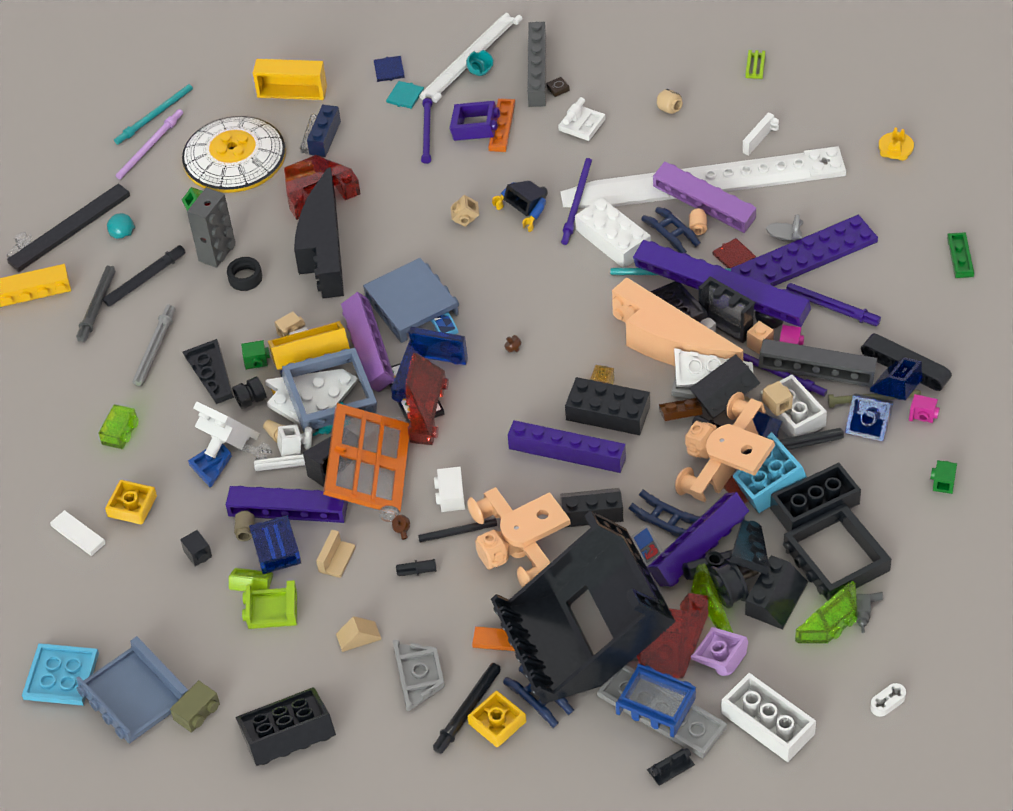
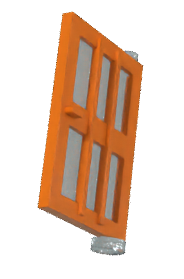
[323,403,411,522]

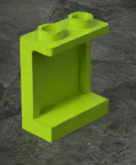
[242,580,297,629]

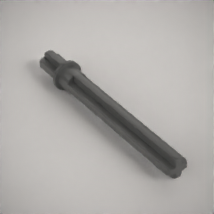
[76,265,116,342]

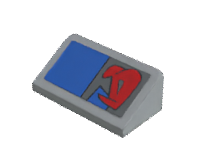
[631,525,663,566]

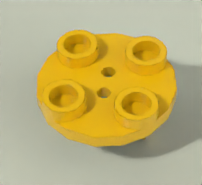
[879,127,914,161]

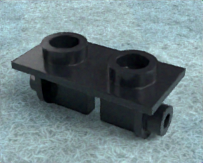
[647,748,695,786]

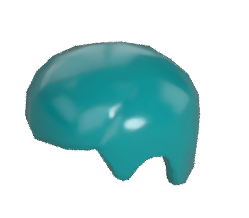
[466,50,494,76]
[107,213,135,239]

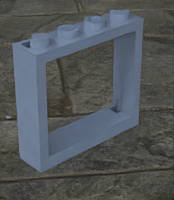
[282,348,377,432]

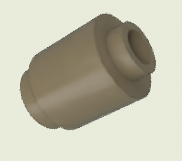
[234,511,255,541]

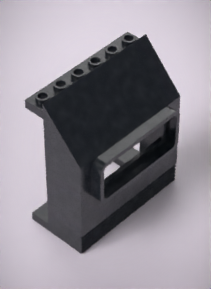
[491,510,676,704]

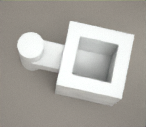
[277,424,312,457]

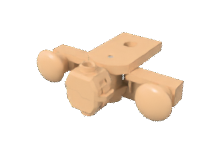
[675,392,775,502]
[467,487,571,588]

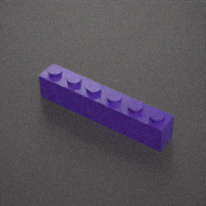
[508,420,626,473]
[225,486,348,523]
[647,492,749,587]

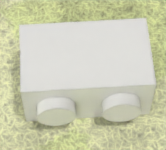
[434,467,465,512]

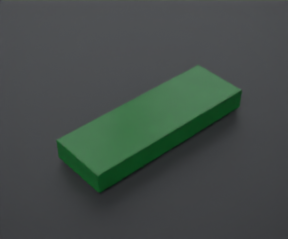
[947,232,974,278]

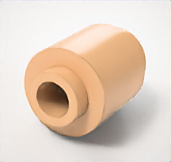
[689,208,707,235]

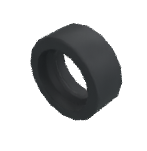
[227,257,263,291]

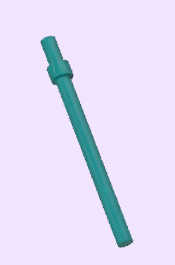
[114,84,193,145]

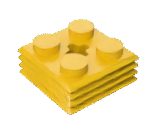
[105,480,157,524]
[467,691,526,747]

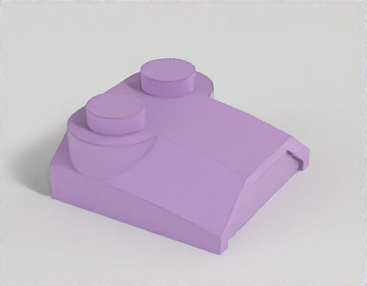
[690,627,748,676]

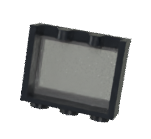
[698,276,756,343]

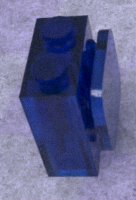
[249,515,302,574]

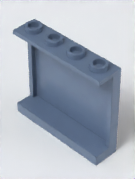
[363,258,459,343]
[76,636,188,744]

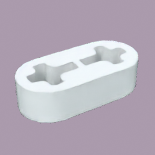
[870,683,906,717]

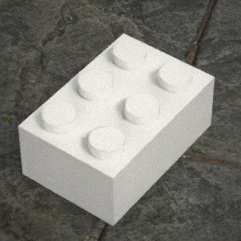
[760,375,827,438]

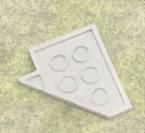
[265,369,358,434]

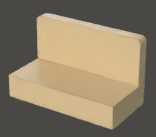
[316,530,355,578]

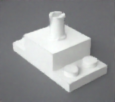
[193,402,260,458]

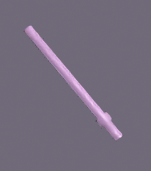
[116,109,183,180]

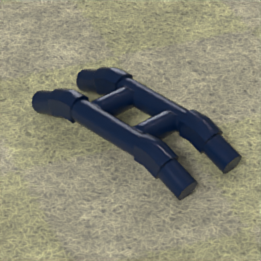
[641,207,701,253]
[628,489,701,537]
[503,665,574,728]

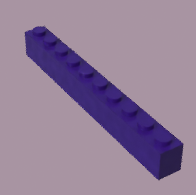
[633,240,811,327]

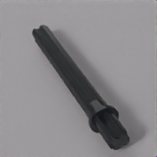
[103,245,186,307]
[743,428,844,455]
[433,663,501,754]

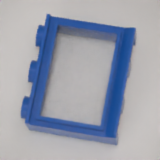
[616,664,696,738]

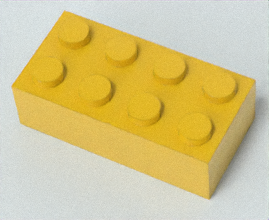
[253,59,327,100]
[268,321,350,371]

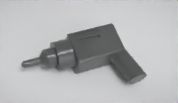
[855,592,883,633]

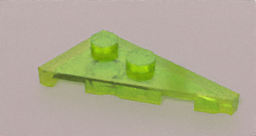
[691,563,733,633]

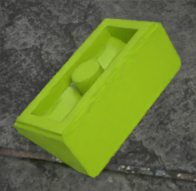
[229,568,273,592]

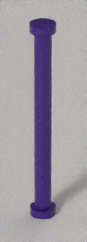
[421,98,433,164]

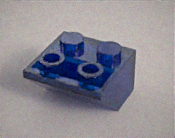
[870,357,922,401]

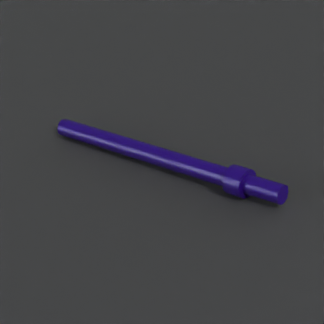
[561,158,592,245]
[743,352,827,397]

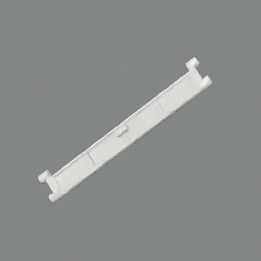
[419,13,523,103]

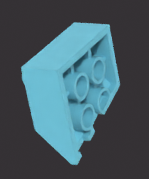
[733,432,807,513]

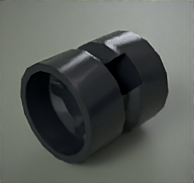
[232,376,267,409]

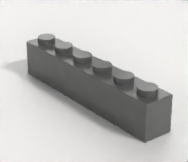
[527,22,546,107]
[758,339,877,387]

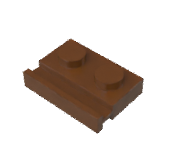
[659,398,703,421]

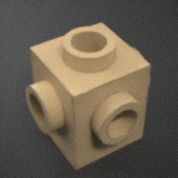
[451,195,479,227]

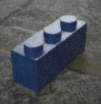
[307,104,341,157]

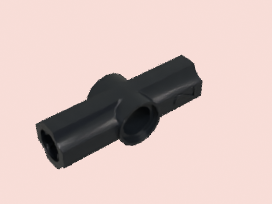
[682,549,739,581]

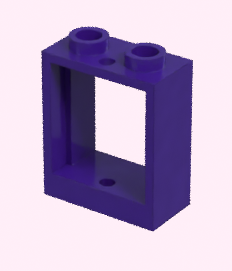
[449,101,500,141]

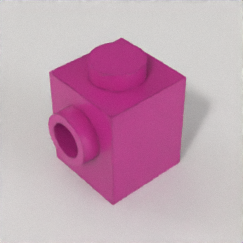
[779,325,804,345]

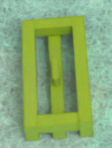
[745,50,766,79]

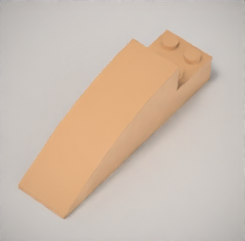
[612,277,743,366]

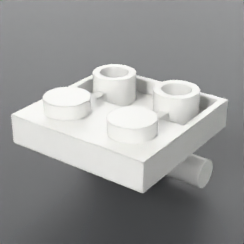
[558,97,606,141]

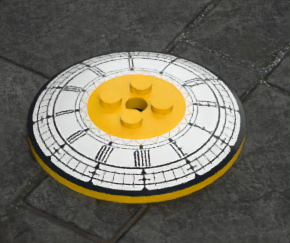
[182,116,286,193]

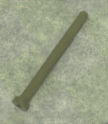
[827,390,921,408]

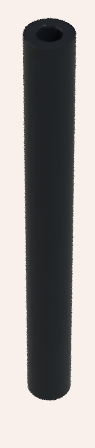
[418,518,497,543]

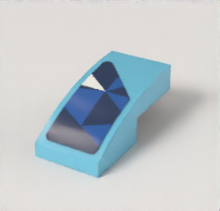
[431,312,459,339]

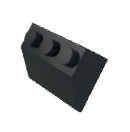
[689,354,760,420]
[560,488,624,528]
[745,555,808,630]

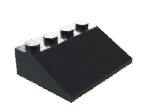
[236,687,336,766]

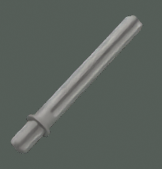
[132,304,176,386]

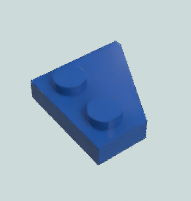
[188,443,232,487]

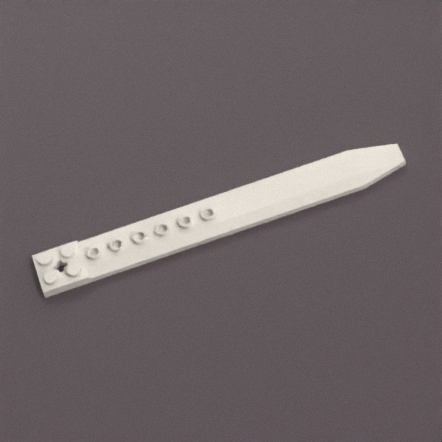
[560,146,846,208]

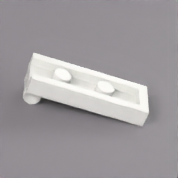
[743,112,779,156]

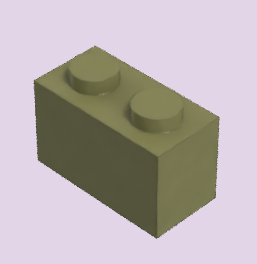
[170,680,220,733]

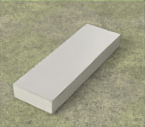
[50,510,106,556]

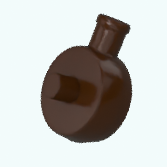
[504,335,522,352]
[392,515,410,540]

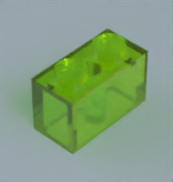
[98,404,139,449]

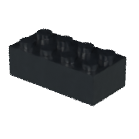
[565,377,650,435]
[770,462,861,532]

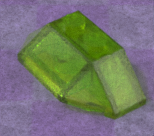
[795,581,857,643]

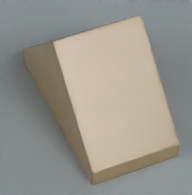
[336,616,381,652]

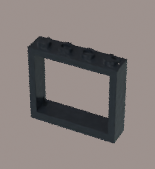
[782,503,892,602]

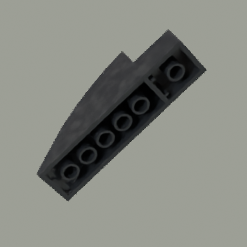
[294,168,344,299]

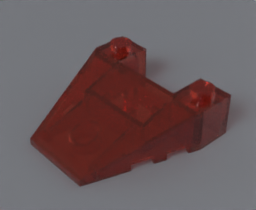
[284,155,361,220]
[405,353,449,445]
[637,593,709,678]

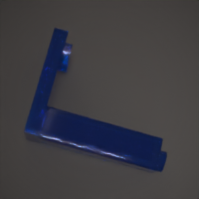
[391,327,468,402]

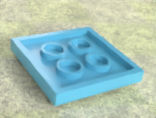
[22,643,99,706]

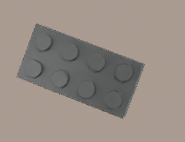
[187,187,236,268]

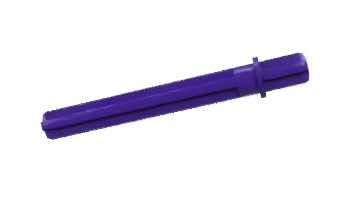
[786,283,881,326]

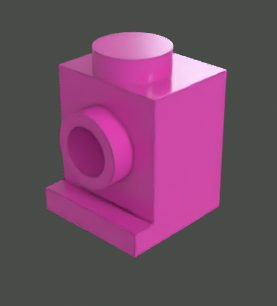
[909,394,940,423]

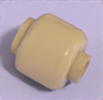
[657,89,683,114]

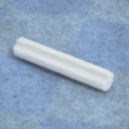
[254,454,305,471]

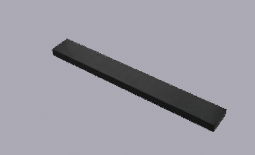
[7,183,130,272]

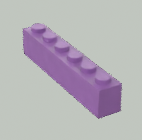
[653,161,756,233]
[341,292,395,392]

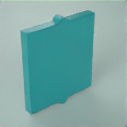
[386,81,424,109]

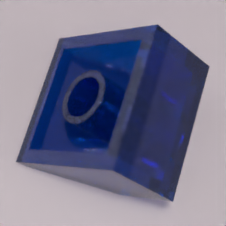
[845,393,894,441]

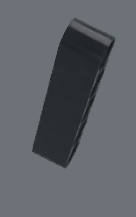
[860,333,952,391]

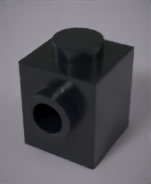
[180,530,212,566]

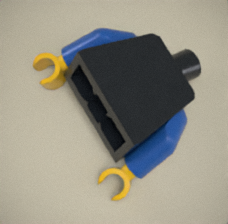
[492,181,548,232]

